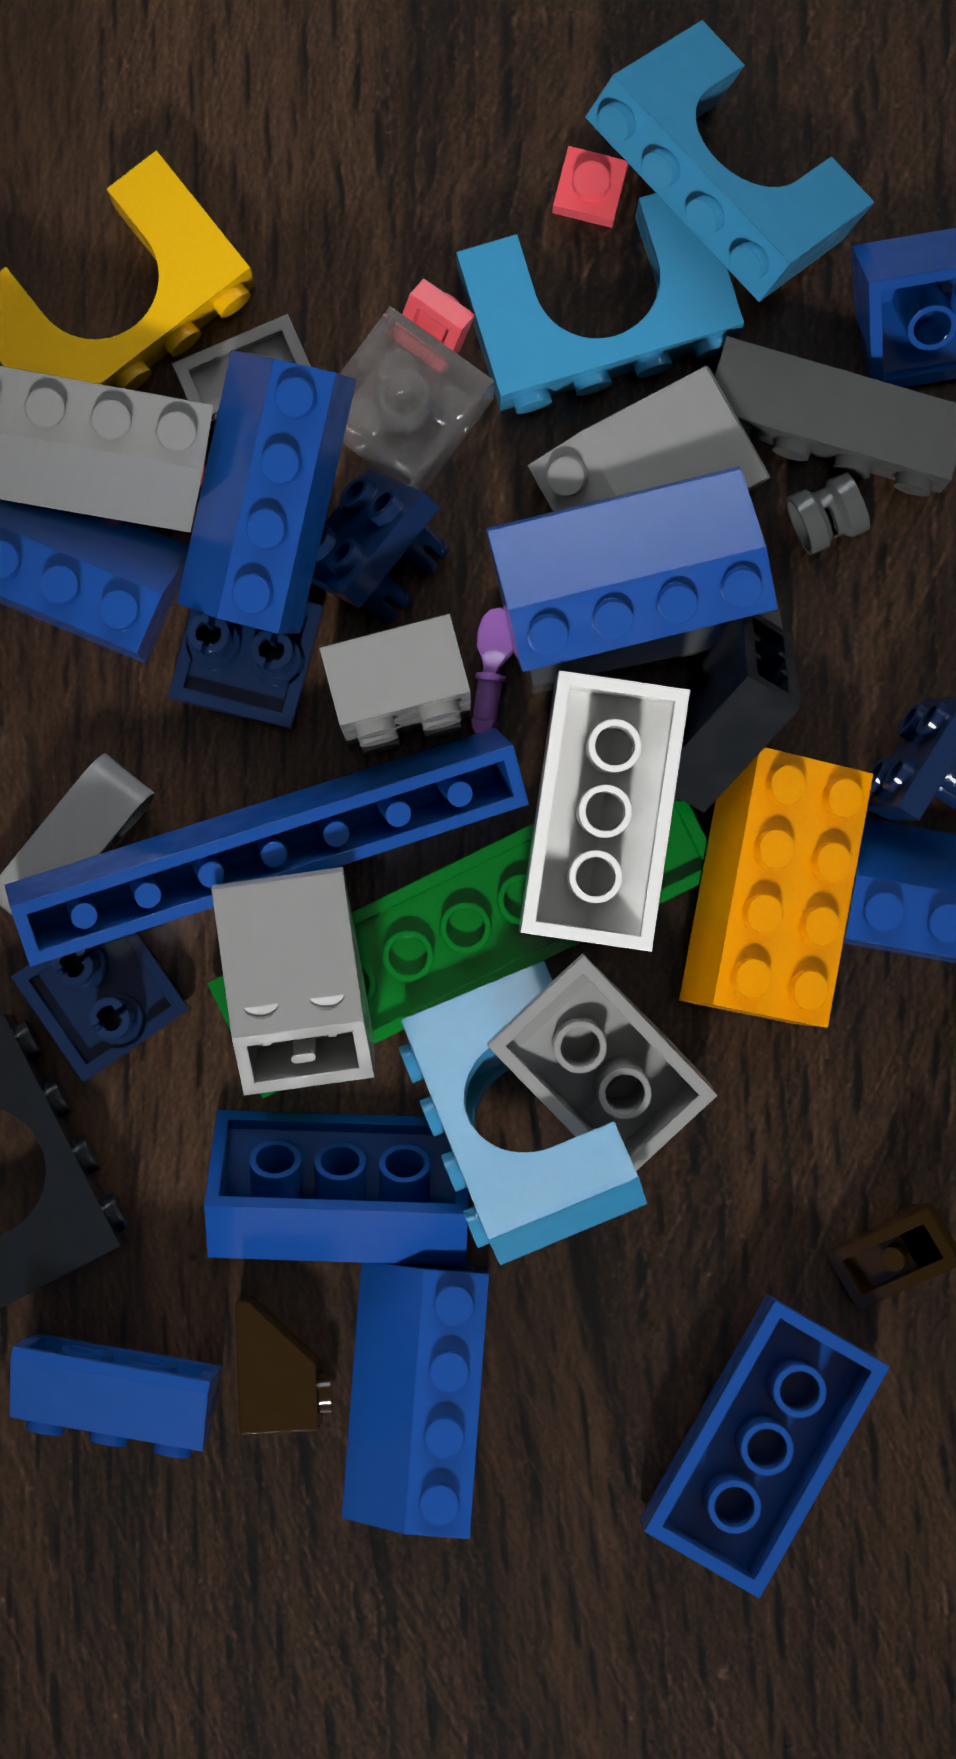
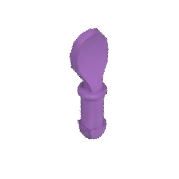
[469,607,514,734]

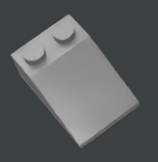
[528,366,771,512]
[487,953,718,1171]

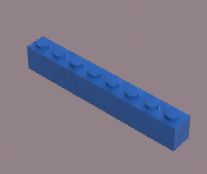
[5,728,529,967]

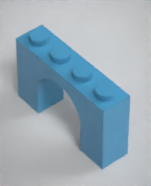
[585,20,874,302]
[456,193,744,414]
[398,961,647,1265]

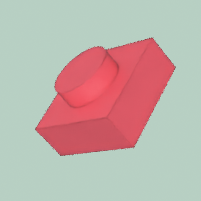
[552,146,628,228]
[396,278,475,367]

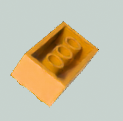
[679,747,873,1028]

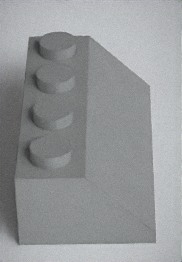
[0,366,214,533]

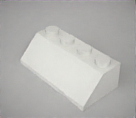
[518,670,690,952]

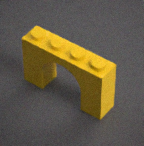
[0,150,255,390]

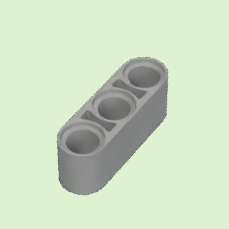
[0,753,155,916]

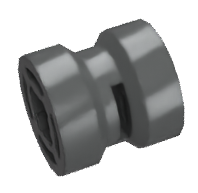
[786,472,870,555]

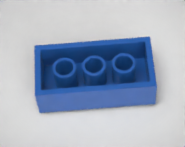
[640,1294,890,1599]

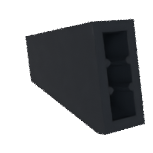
[674,614,801,813]

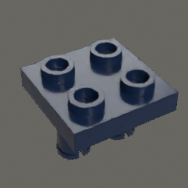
[311,468,449,624]
[168,602,324,731]
[867,696,956,820]
[11,932,191,1082]

